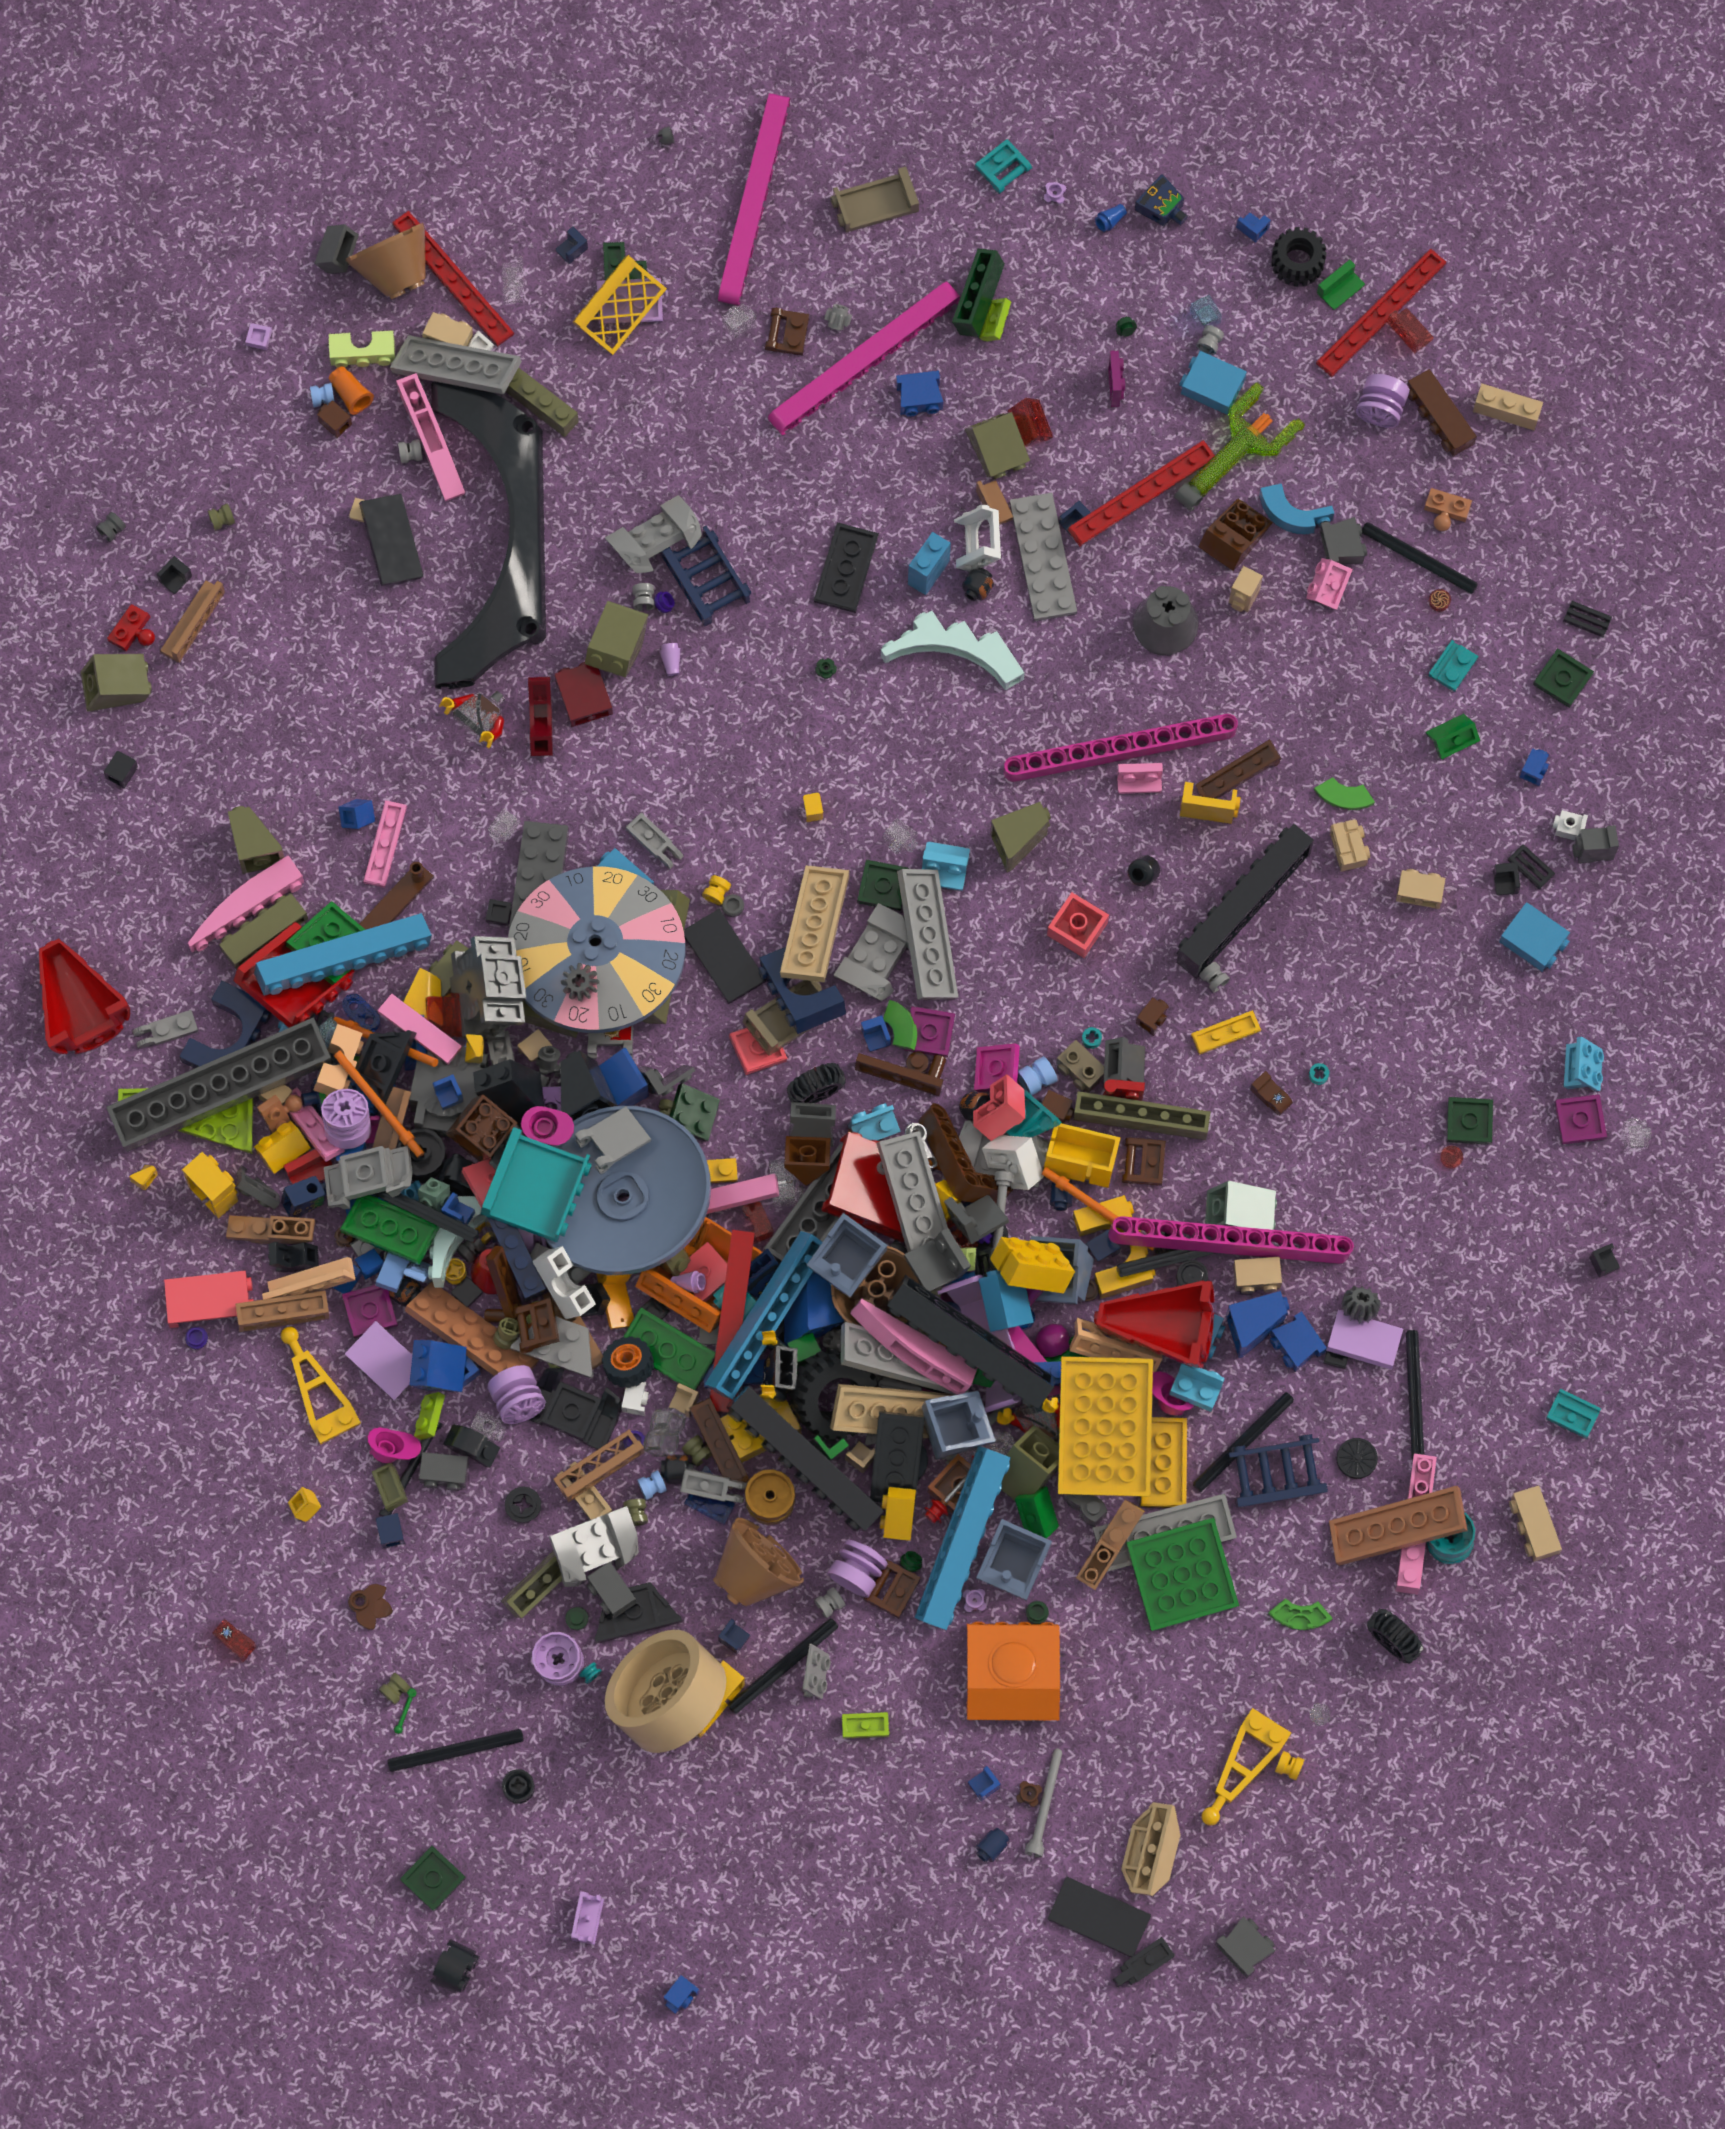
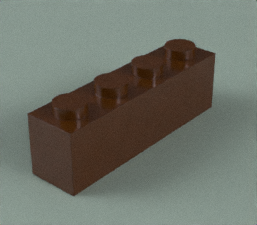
[1407,369,1477,456]

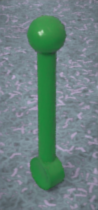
[394,1688,417,1734]

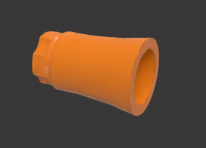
[328,366,374,415]

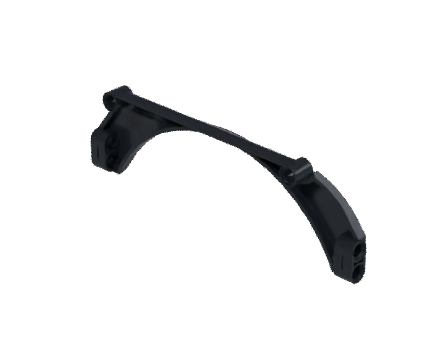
[431,381,546,689]

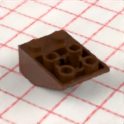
[1198,499,1273,571]

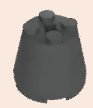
[1133,586,1199,656]

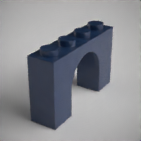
[758,947,846,1034]
[179,980,272,1069]
[484,1217,546,1304]

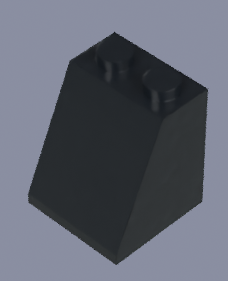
[560,1051,618,1121]
[473,1059,544,1124]

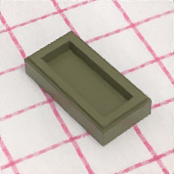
[372,1463,409,1512]

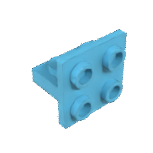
[922,842,970,891]
[1564,1037,1604,1091]
[847,1103,901,1141]
[1169,1364,1225,1412]

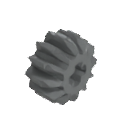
[561,963,600,1002]
[1341,1285,1380,1324]

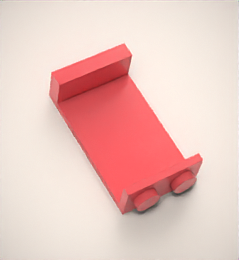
[164,1271,254,1328]

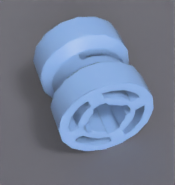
[310,383,334,408]
[637,1470,667,1500]

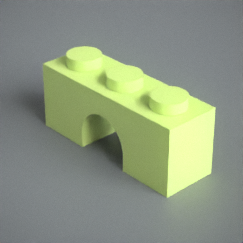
[329,331,395,368]

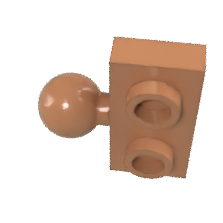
[1424,488,1472,532]
[257,1095,303,1133]

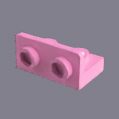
[1306,558,1353,610]
[1117,763,1163,794]

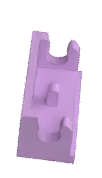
[571,1891,604,1945]

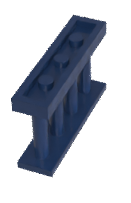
[661,525,751,627]
[1227,1434,1328,1507]

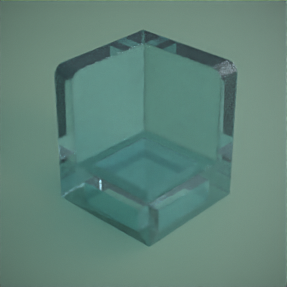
[1190,294,1222,325]

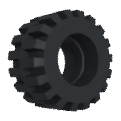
[1271,227,1326,287]

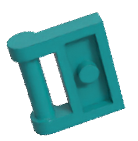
[975,139,1032,194]

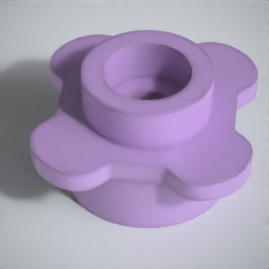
[1044,182,1066,204]
[963,1589,987,1612]

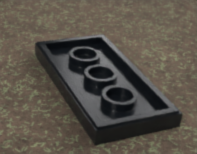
[359,494,424,586]
[814,522,879,613]
[684,909,766,1004]
[870,1411,925,1506]
[1047,1876,1151,1958]

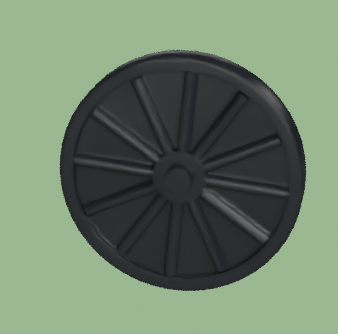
[1337,1438,1378,1479]

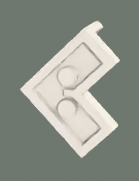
[982,1135,1044,1190]

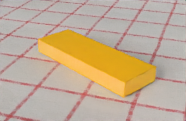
[1191,1010,1261,1055]

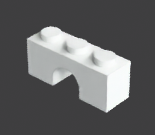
[532,1246,596,1319]

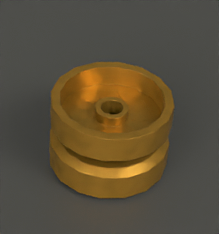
[745,1469,795,1525]

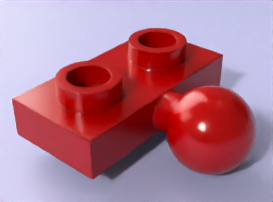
[107,604,155,652]

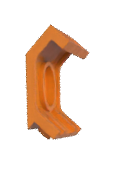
[635,1217,762,1333]
[967,1621,1060,1721]

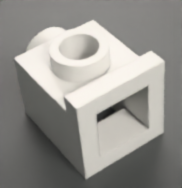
[1552,810,1588,841]
[622,1382,649,1416]

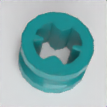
[1082,1027,1102,1049]
[1309,1063,1330,1085]
[579,1662,602,1684]

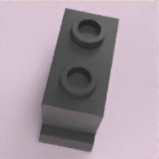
[1319,517,1367,564]
[1572,825,1619,864]
[1104,1037,1145,1083]
[789,1102,836,1147]
[1215,1916,1276,1978]

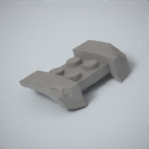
[605,495,702,573]
[834,903,910,1001]
[959,1120,1049,1188]
[324,1146,413,1209]
[549,1506,639,1587]

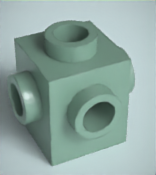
[418,1177,450,1213]

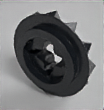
[505,1487,541,1523]

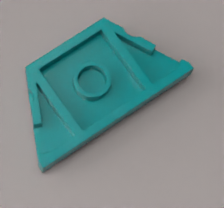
[1005,1088,1062,1138]

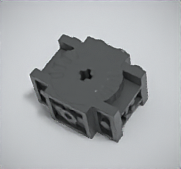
[450,936,526,1040]
[409,1046,489,1138]

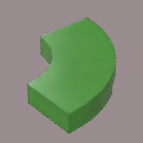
[1314,777,1375,810]
[883,1000,917,1050]
[1268,1598,1333,1630]

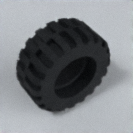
[789,1349,878,1441]

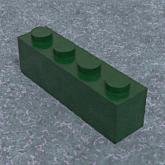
[952,248,1005,337]

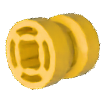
[702,875,731,905]
[445,1258,467,1285]
[1275,1751,1305,1781]

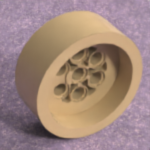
[605,1630,726,1753]

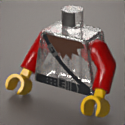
[439,691,505,748]
[997,1394,1060,1444]

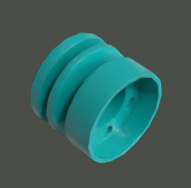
[1426,1512,1475,1565]

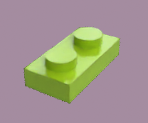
[979,298,1011,342]
[414,1392,445,1440]
[842,1712,889,1739]

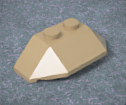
[1121,1802,1180,1896]

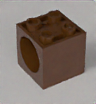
[445,1094,517,1162]

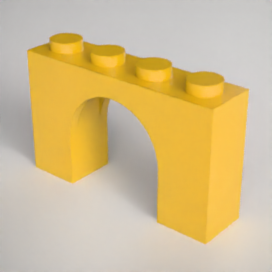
[1073,1195,1156,1299]

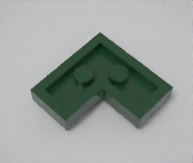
[603,242,647,280]

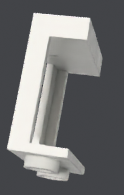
[954,505,1001,571]

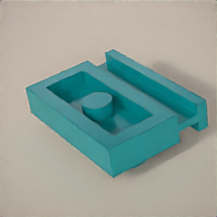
[1428,640,1479,692]
[1546,1389,1602,1439]

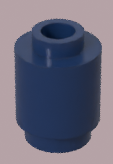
[1050,1178,1073,1211]
[976,1828,1009,1862]

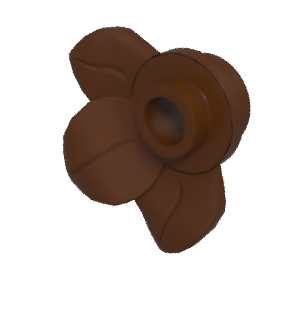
[348,1584,393,1630]

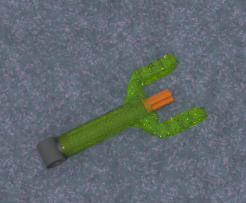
[1174,382,1306,512]

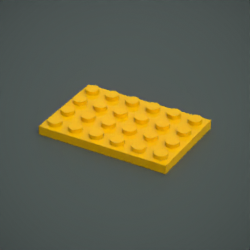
[1058,1357,1153,1497]

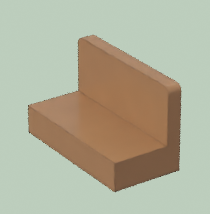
[976,480,1013,525]

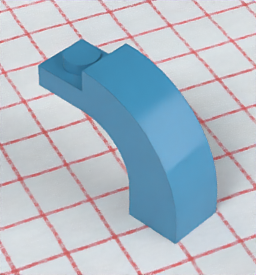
[1259,483,1334,534]

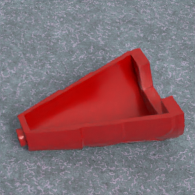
[39,938,130,1054]
[1094,1281,1214,1368]

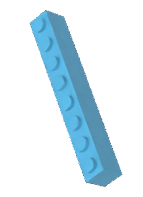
[254,913,432,995]
[705,1231,823,1400]
[914,1446,1011,1630]

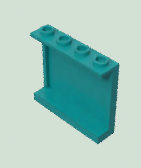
[481,1127,592,1242]

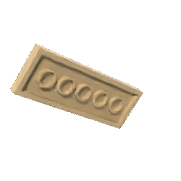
[780,865,850,982]
[830,1384,954,1438]

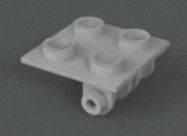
[802,1644,831,1699]

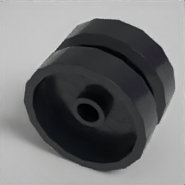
[396,1128,447,1183]

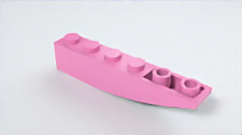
[396,373,465,502]
[188,855,304,953]
[850,1299,978,1395]
[1395,1454,1437,1595]

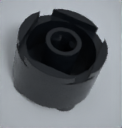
[437,1154,475,1196]
[430,1939,480,1994]

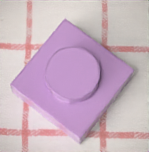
[245,323,272,350]

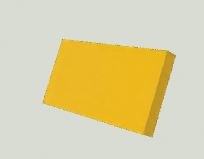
[1140,1417,1187,1508]

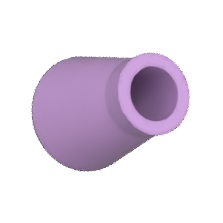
[659,643,681,676]
[671,1271,706,1293]

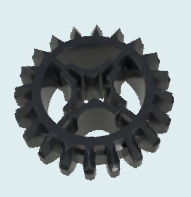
[786,1063,846,1104]
[1367,1609,1424,1664]

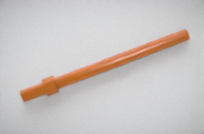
[332,1017,438,1067]
[334,1051,425,1158]
[1042,1167,1155,1251]

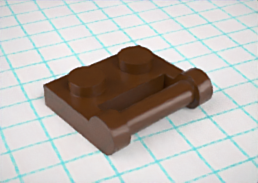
[765,308,809,356]
[1122,1137,1166,1186]
[514,1298,560,1353]
[863,1559,921,1619]

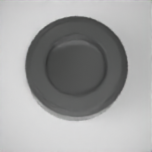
[722,894,744,917]

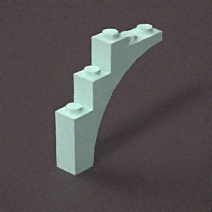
[881,611,1024,690]
[428,1196,486,1288]

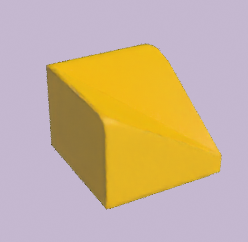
[803,793,823,822]
[465,1034,484,1063]
[129,1165,158,1190]
[288,1487,321,1522]

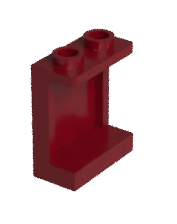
[554,662,613,727]

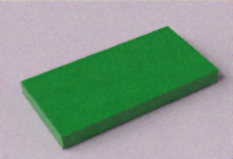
[340,1195,440,1265]
[623,1308,716,1391]

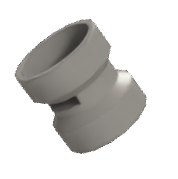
[1196,325,1224,355]
[398,439,423,464]
[632,583,655,611]
[1199,962,1230,993]
[814,1587,846,1619]

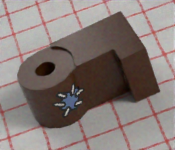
[1250,1071,1293,1116]

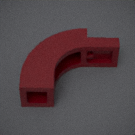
[528,677,553,756]

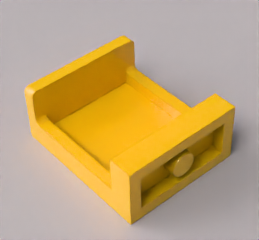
[1180,782,1241,824]

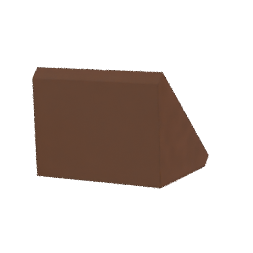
[784,1136,831,1186]

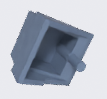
[806,1213,887,1298]
[1030,1236,1094,1304]
[922,1391,996,1460]
[976,1519,1052,1601]

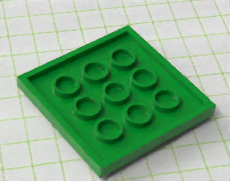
[1126,1517,1239,1631]

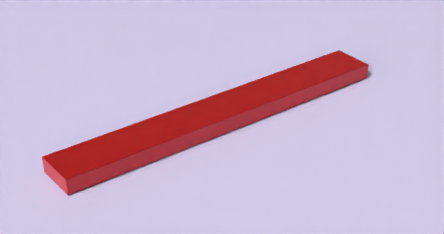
[392,211,514,347]
[1316,249,1447,377]
[1067,440,1216,547]
[710,1229,755,1412]

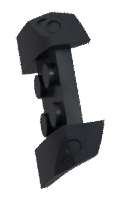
[529,1368,622,1450]

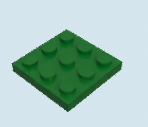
[286,901,365,985]

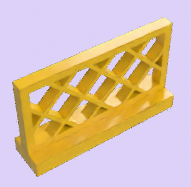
[572,255,667,355]

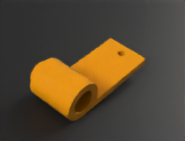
[596,1273,634,1329]

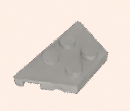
[510,1317,593,1379]

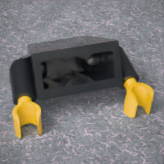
[760,1330,798,1402]

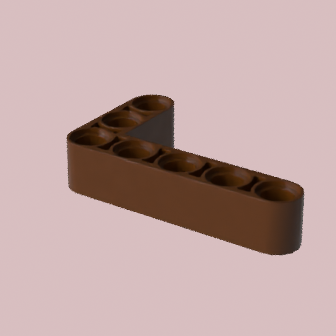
[918,1103,1013,1204]

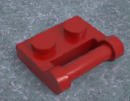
[1103,1079,1145,1101]

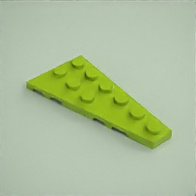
[118,1088,253,1154]

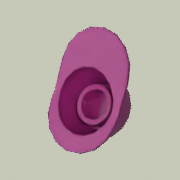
[521,1106,574,1146]
[1152,1371,1195,1416]
[367,1427,421,1464]

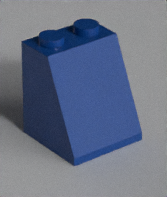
[599,1047,649,1106]
[784,1271,844,1346]
[1226,1291,1289,1358]
[409,1340,467,1392]

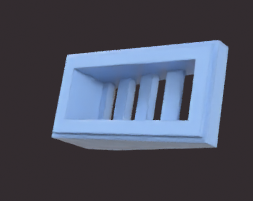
[403,1261,432,1283]

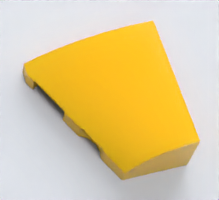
[404,968,443,1028]

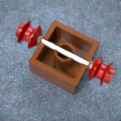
[924,1447,988,1524]

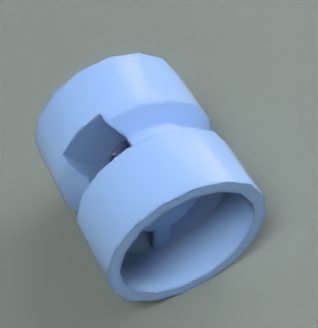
[1018,1056,1058,1096]

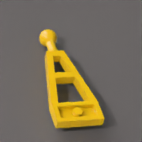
[280,1327,361,1445]
[1201,1708,1291,1826]

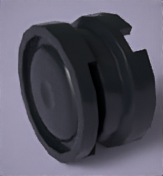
[1176,1260,1208,1286]
[502,1769,535,1804]

